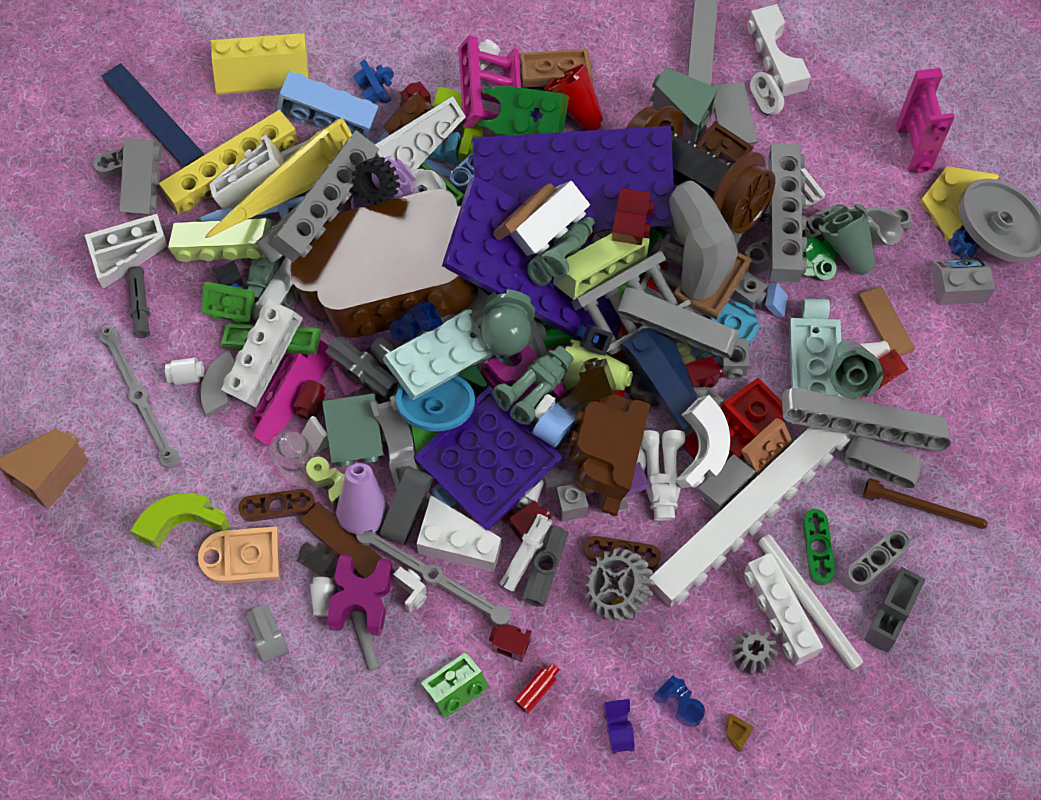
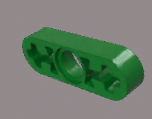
[803,509,835,585]

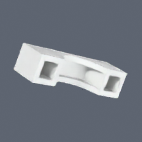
[747,4,811,96]

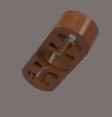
[238,489,315,522]
[584,536,661,570]

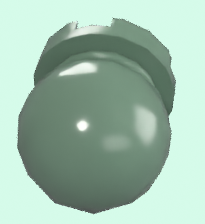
[481,290,536,356]

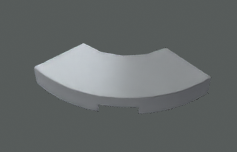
[201,351,235,417]

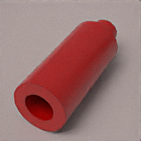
[513,663,560,714]

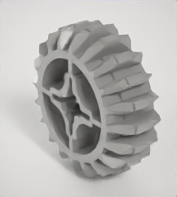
[583,549,655,622]

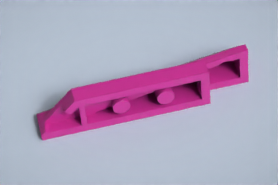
[251,339,333,446]

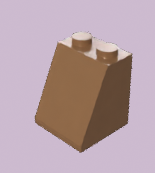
[0,428,88,509]

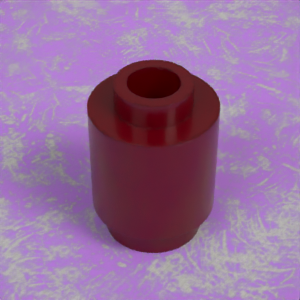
[293,380,326,420]

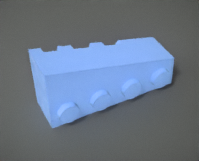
[276,71,378,138]

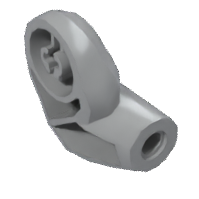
[669,181,738,300]

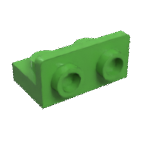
[201,282,255,323]
[421,652,489,718]

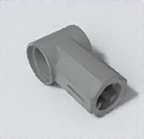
[247,605,289,663]

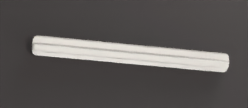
[758,534,863,670]

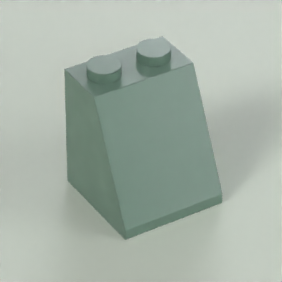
[650,67,718,144]
[322,394,384,467]

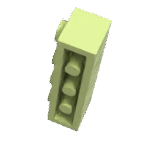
[168,219,271,262]
[553,233,649,300]

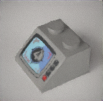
[931,257,995,305]

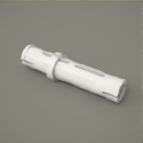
[500,514,553,591]

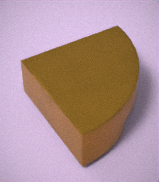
[726,713,754,752]

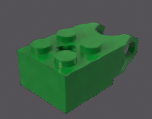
[478,85,569,136]

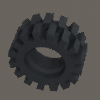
[352,156,400,205]

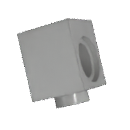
[720,339,749,379]
[556,484,588,522]

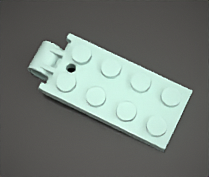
[789,298,843,397]
[383,309,495,401]

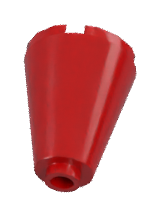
[545,64,604,131]

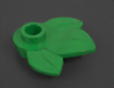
[802,237,837,281]

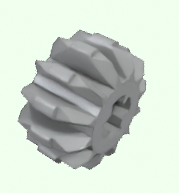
[731,627,778,675]

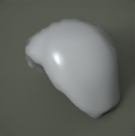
[866,207,903,246]

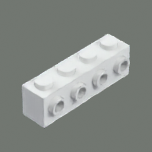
[221,300,303,408]
[744,552,823,666]

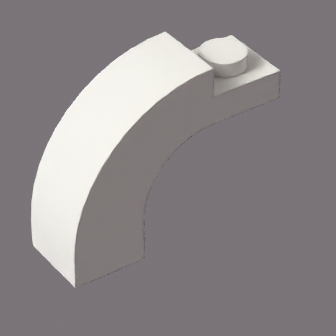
[675,395,730,488]

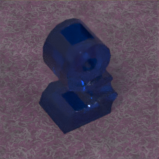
[390,301,444,342]
[652,675,705,727]

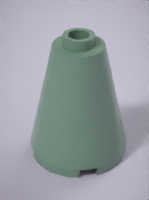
[819,204,876,275]
[830,339,883,399]

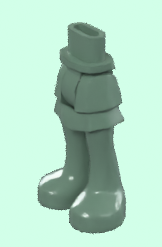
[528,217,595,286]
[245,218,285,301]
[492,346,574,425]

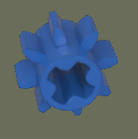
[948,229,980,259]

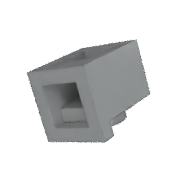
[731,270,768,310]

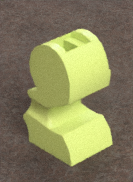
[306,457,345,508]

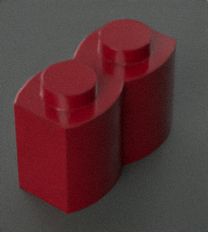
[612,188,655,245]

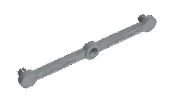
[99,327,180,469]
[356,530,511,627]

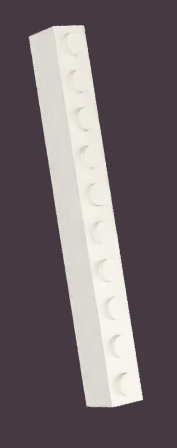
[649,427,851,608]

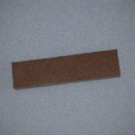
[300,502,395,578]

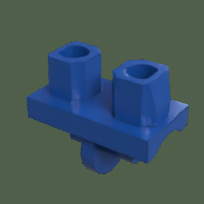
[353,59,394,104]

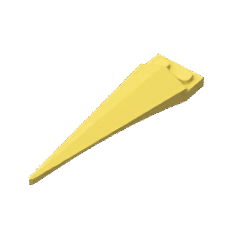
[205,117,352,238]

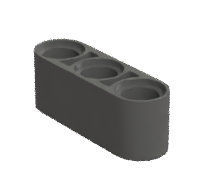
[380,466,433,546]

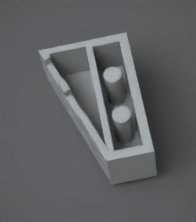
[120,138,162,214]

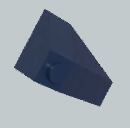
[621,328,697,431]

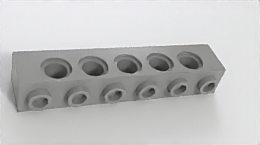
[269,130,380,262]
[768,143,807,283]

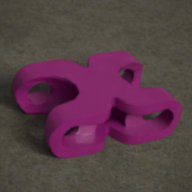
[481,345,565,410]
[327,554,393,636]

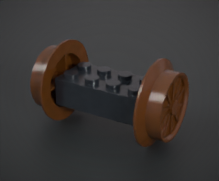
[625,106,776,234]

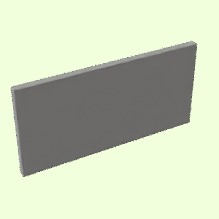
[711,82,757,144]

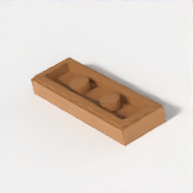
[493,183,556,241]
[858,286,915,360]

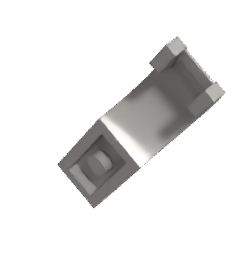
[370,396,429,511]

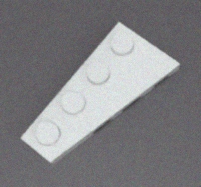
[375,96,466,171]

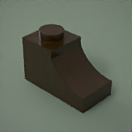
[561,358,616,409]

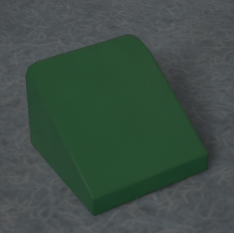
[458,365,488,394]

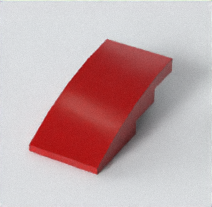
[682,378,785,461]

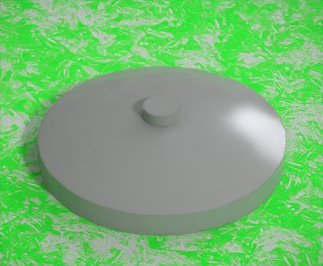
[959,179,1041,263]

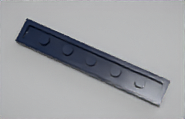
[102,63,204,168]

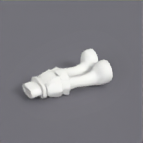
[641,430,685,521]

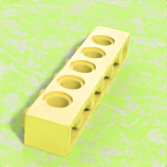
[159,110,298,215]

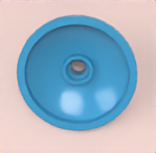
[396,375,475,431]

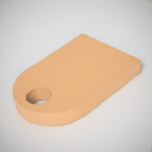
[198,526,280,584]

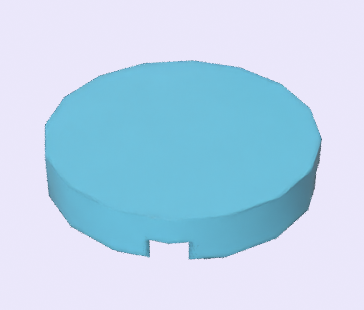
[709,302,758,345]

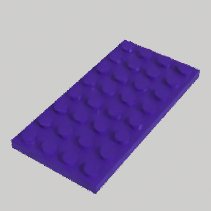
[473,126,675,231]
[442,176,621,355]

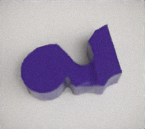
[603,699,635,755]

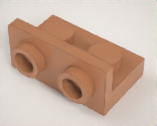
[741,418,793,476]

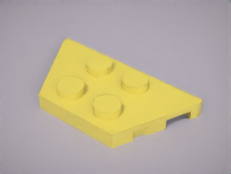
[920,166,999,243]

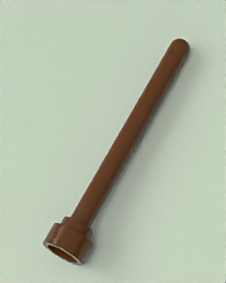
[863,478,988,529]

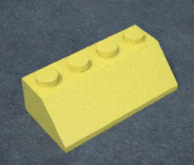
[211,33,309,95]

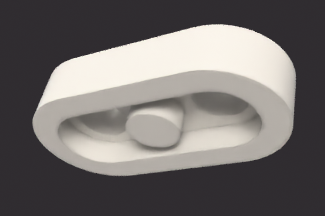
[750,72,784,115]

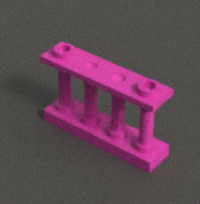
[458,35,521,129]
[896,68,955,173]

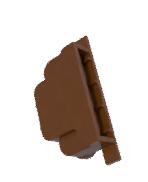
[567,394,650,516]

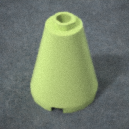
[561,340,633,390]

